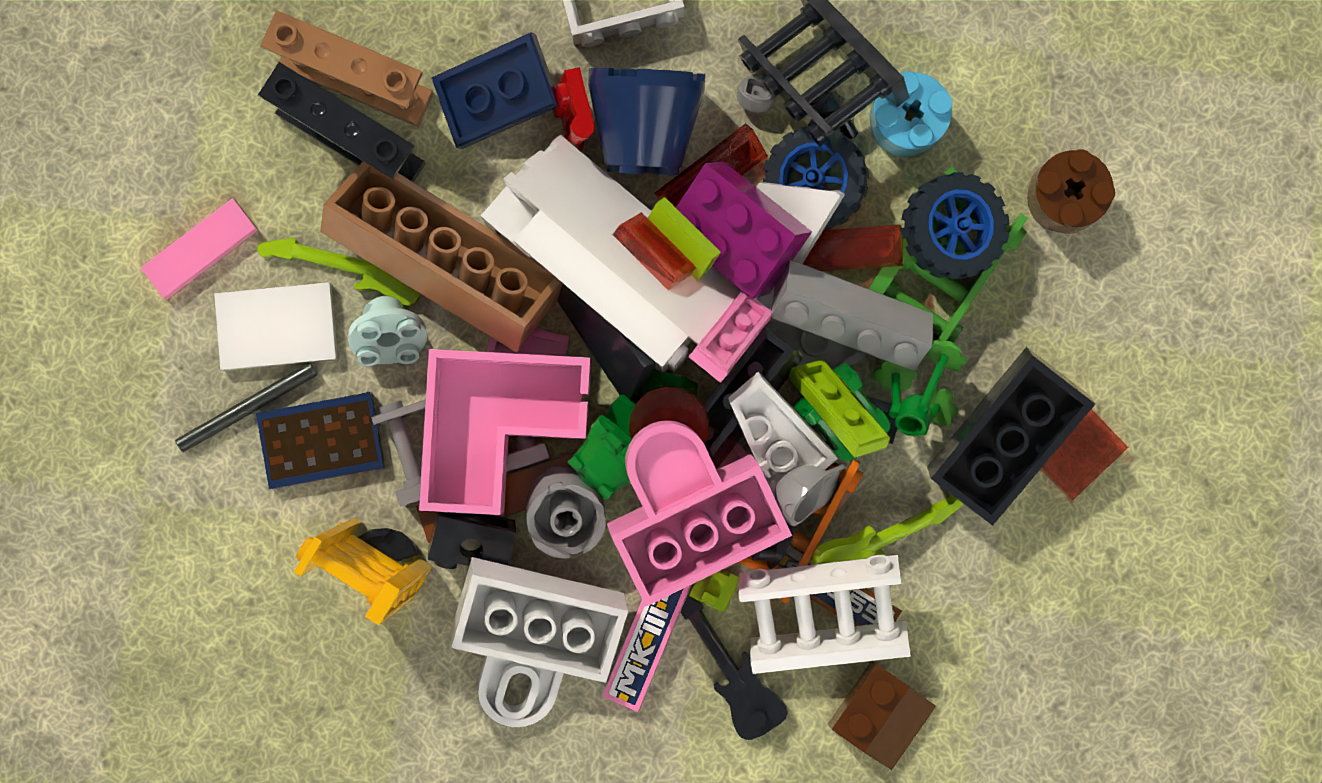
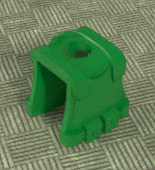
[792,362,890,461]
[567,395,658,500]

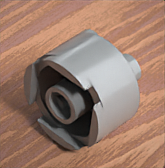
[525,466,606,558]

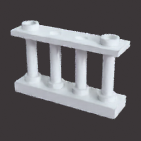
[739,555,911,674]

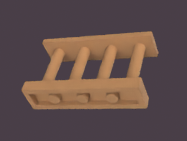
[260,10,434,128]

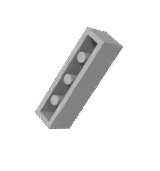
[771,260,933,371]

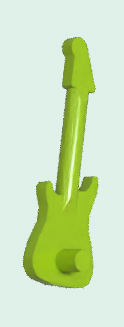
[257,237,421,307]
[811,494,963,565]

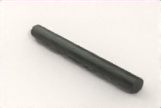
[175,362,318,453]

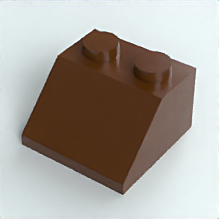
[828,661,936,770]

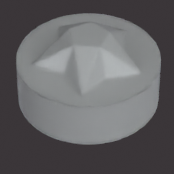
[736,76,775,113]

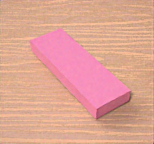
[141,198,258,299]
[689,291,771,383]

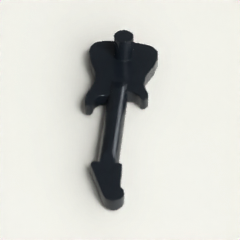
[680,594,788,740]

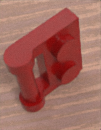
[553,67,594,152]

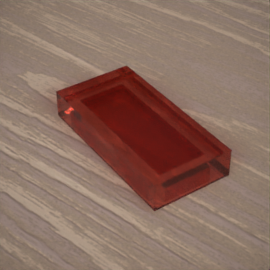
[612,212,696,290]

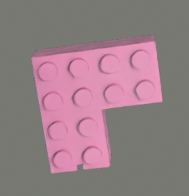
[419,349,592,515]

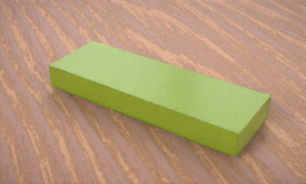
[788,359,890,458]

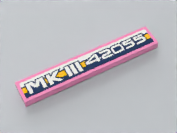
[602,585,691,712]

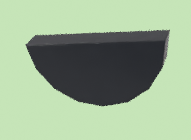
[358,528,421,562]

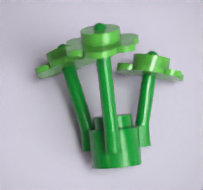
[873,340,967,437]

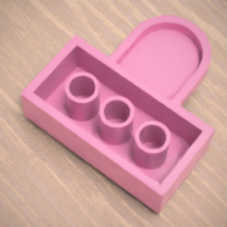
[607,421,792,606]

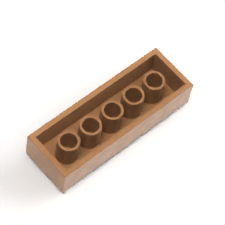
[320,161,563,353]

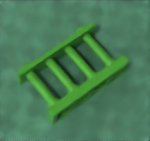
[867,167,1028,343]

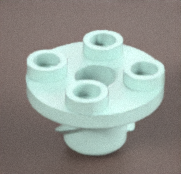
[348,296,427,366]

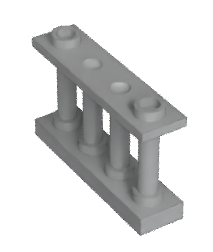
[371,399,552,507]

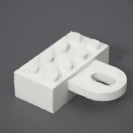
[451,557,628,727]

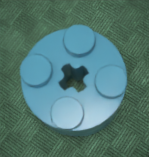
[869,71,952,157]

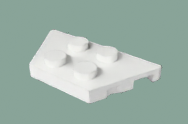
[756,182,845,311]

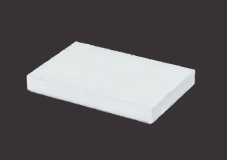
[214,282,338,371]

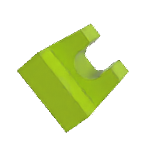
[689,569,739,613]

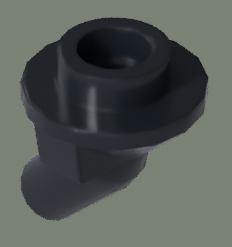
[813,89,858,140]

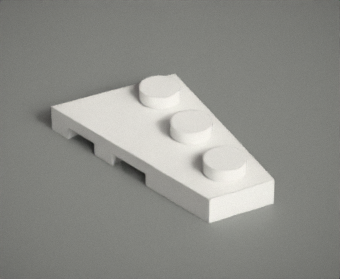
[728,372,838,498]

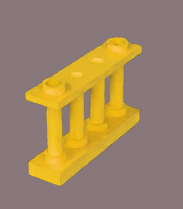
[294,518,433,625]

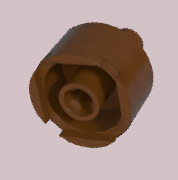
[1027,149,1115,234]

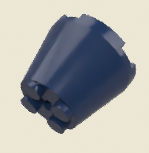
[588,68,706,175]

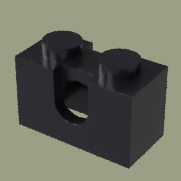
[428,512,516,569]

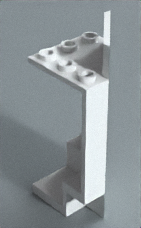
[481,135,742,374]

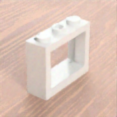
[562,0,684,47]

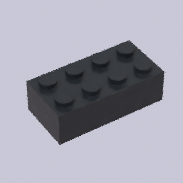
[927,346,1095,526]

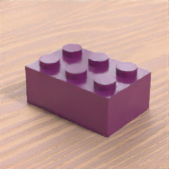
[676,161,812,299]

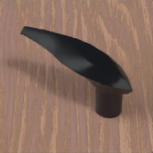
[751,520,796,570]

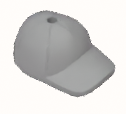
[775,464,846,526]

